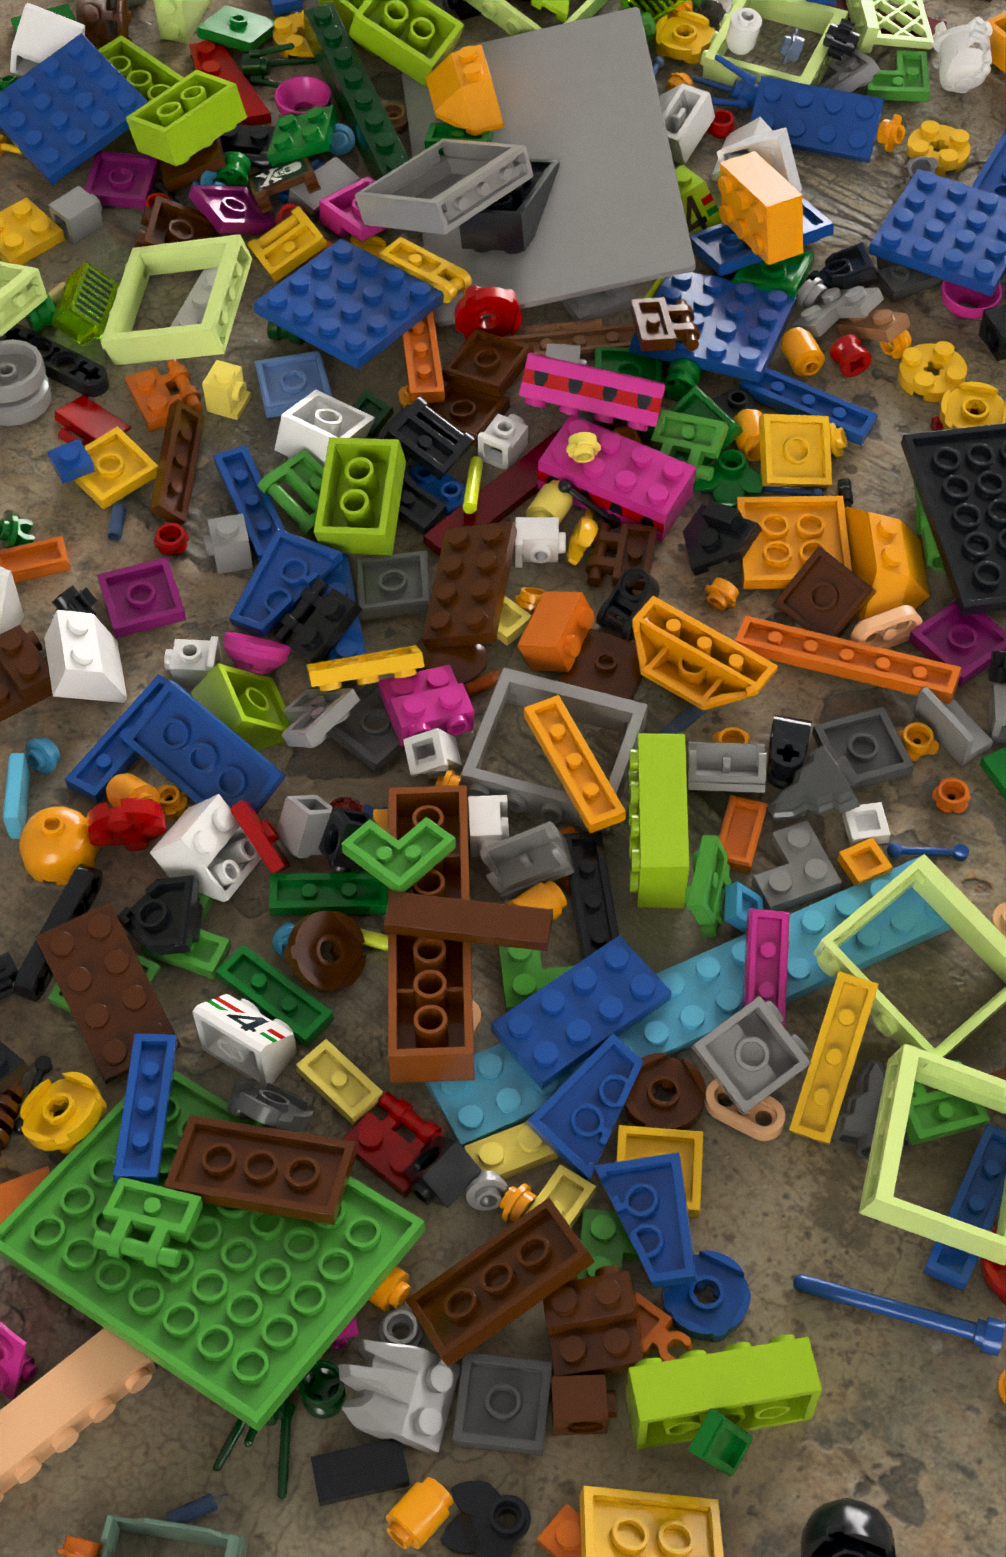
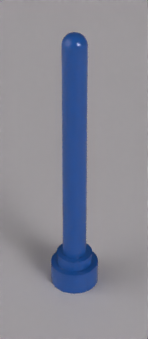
[793,1274,1006,1357]

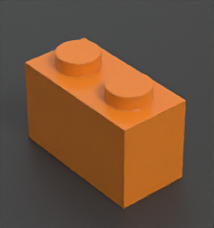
[517,591,595,672]

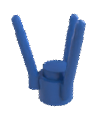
[693,54,759,110]

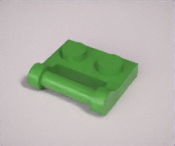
[257,449,324,537]

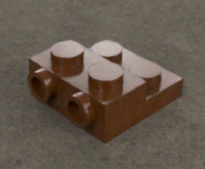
[134,195,215,271]
[0,625,53,722]
[543,1266,644,1376]

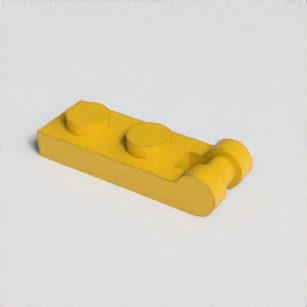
[379,237,472,303]

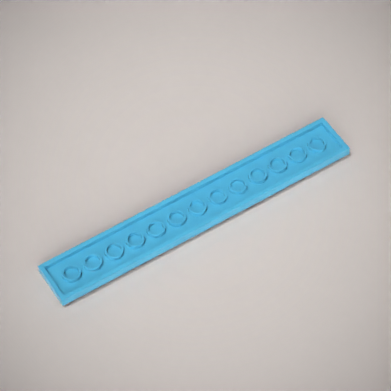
[426,856,952,1148]

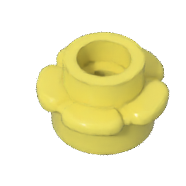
[566,432,601,463]

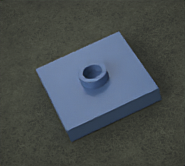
[254,350,332,418]

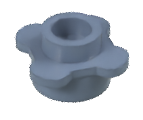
[779,28,805,65]

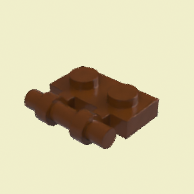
[76,0,132,50]
[630,297,700,352]
[585,522,658,591]

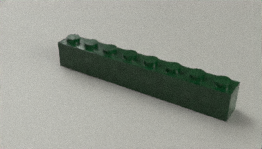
[304,3,417,198]

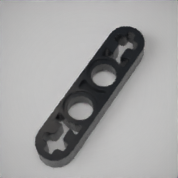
[0,324,109,397]
[14,864,103,1002]

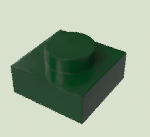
[352,389,394,439]

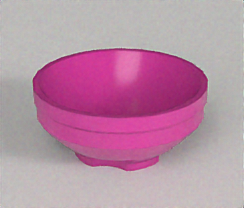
[275,75,332,116]
[941,280,1003,321]
[223,632,291,674]

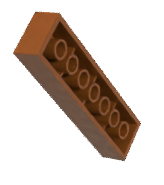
[388,785,475,1083]

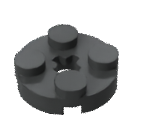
[227,1078,314,1132]

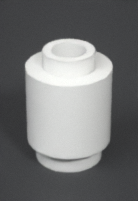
[726,8,762,55]

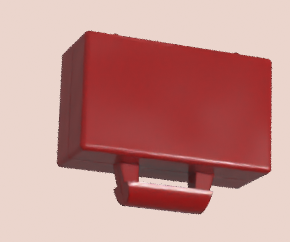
[54,395,131,446]

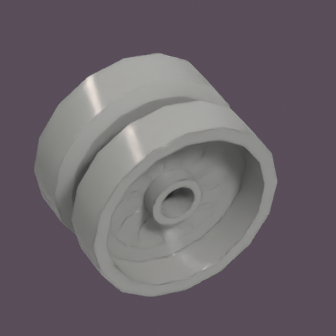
[0,340,52,427]

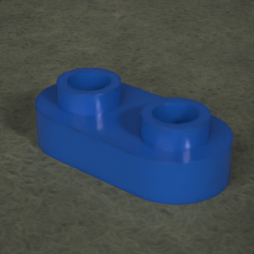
[408,464,466,516]

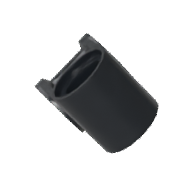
[596,567,660,641]
[767,715,812,789]

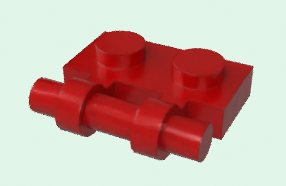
[342,1092,446,1198]

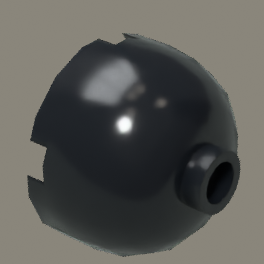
[801,1498,896,1557]

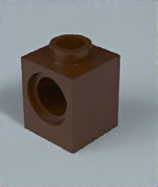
[551,1374,616,1436]

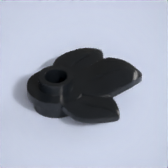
[440,1481,531,1557]

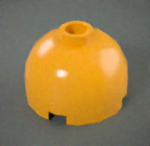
[19,806,99,886]

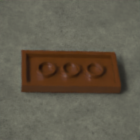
[422,521,517,649]
[35,902,181,1084]
[164,1115,357,1225]
[406,1198,595,1367]

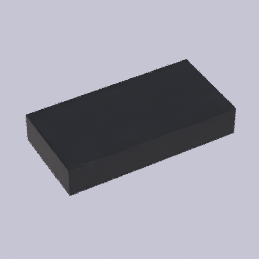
[311,1438,410,1506]

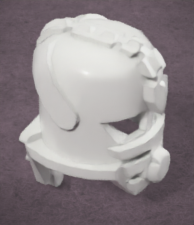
[932,17,993,93]

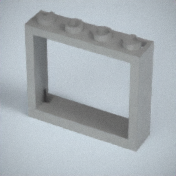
[355,139,534,235]
[461,667,648,835]

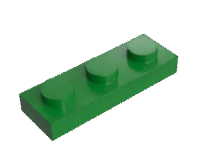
[269,872,388,916]
[215,944,334,1048]

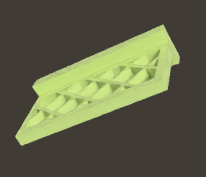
[846,0,934,53]

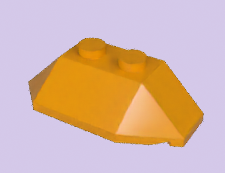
[425,44,505,136]
[845,506,930,621]
[632,596,778,711]

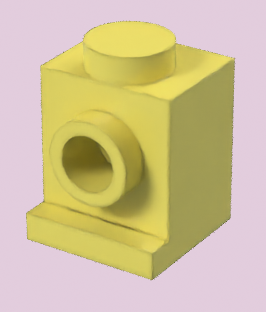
[202,360,252,420]

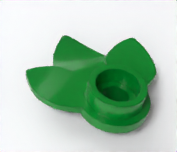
[693,449,763,508]

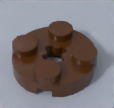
[284,911,366,993]
[623,1053,706,1130]

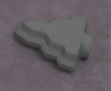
[767,745,860,821]
[832,1059,916,1160]

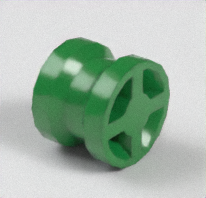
[216,151,251,187]
[25,293,60,333]
[663,359,701,402]

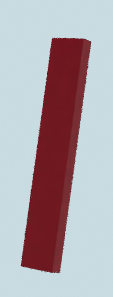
[423,426,562,556]

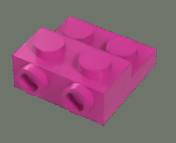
[319,176,387,242]
[378,665,475,746]

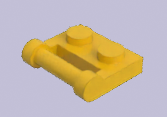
[246,206,328,283]

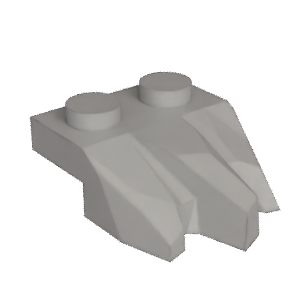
[339,1339,461,1455]

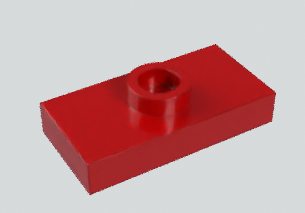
[230,800,291,874]

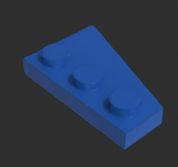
[526,1033,644,1181]
[594,1152,697,1288]

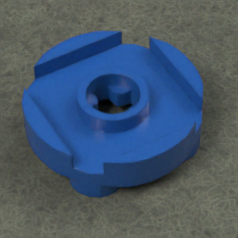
[662,1250,751,1342]

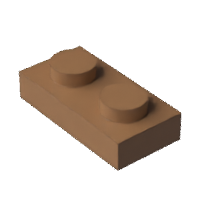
[836,309,911,343]

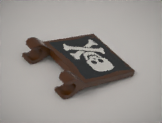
[248,157,321,214]

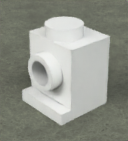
[478,413,528,471]
[515,517,566,568]
[164,636,222,687]
[403,728,462,779]
[468,795,509,857]

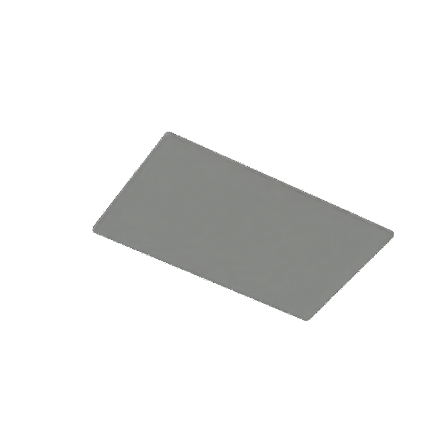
[402,7,696,327]

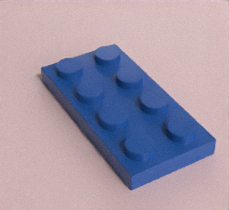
[750,76,884,163]
[689,198,833,276]
[123,680,286,814]
[491,935,672,1090]

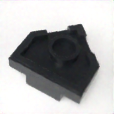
[806,243,878,289]
[683,500,762,576]
[117,875,203,956]

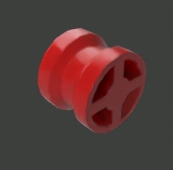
[829,334,872,377]

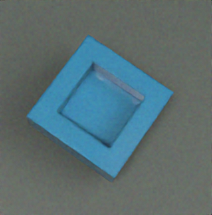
[724,881,763,934]

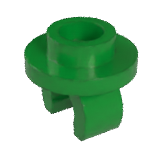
[0,513,35,548]

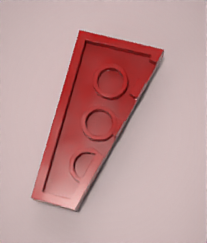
[189,40,272,126]

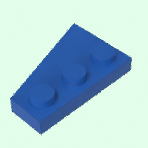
[229,529,344,637]

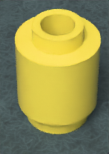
[526,480,573,525]

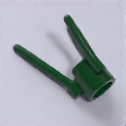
[242,43,317,89]
[213,1395,296,1499]

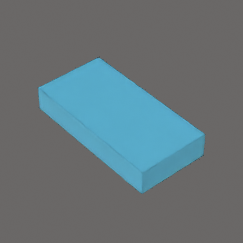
[2,753,31,839]

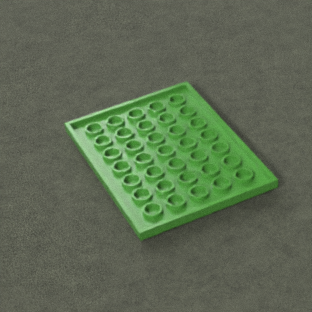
[0,1071,426,1432]

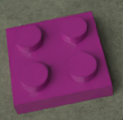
[84,151,160,209]
[188,185,277,236]
[97,557,186,638]
[908,600,1006,687]

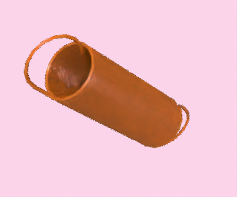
[464,668,503,698]

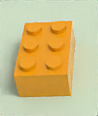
[718,151,803,265]

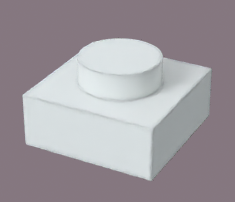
[842,802,891,847]

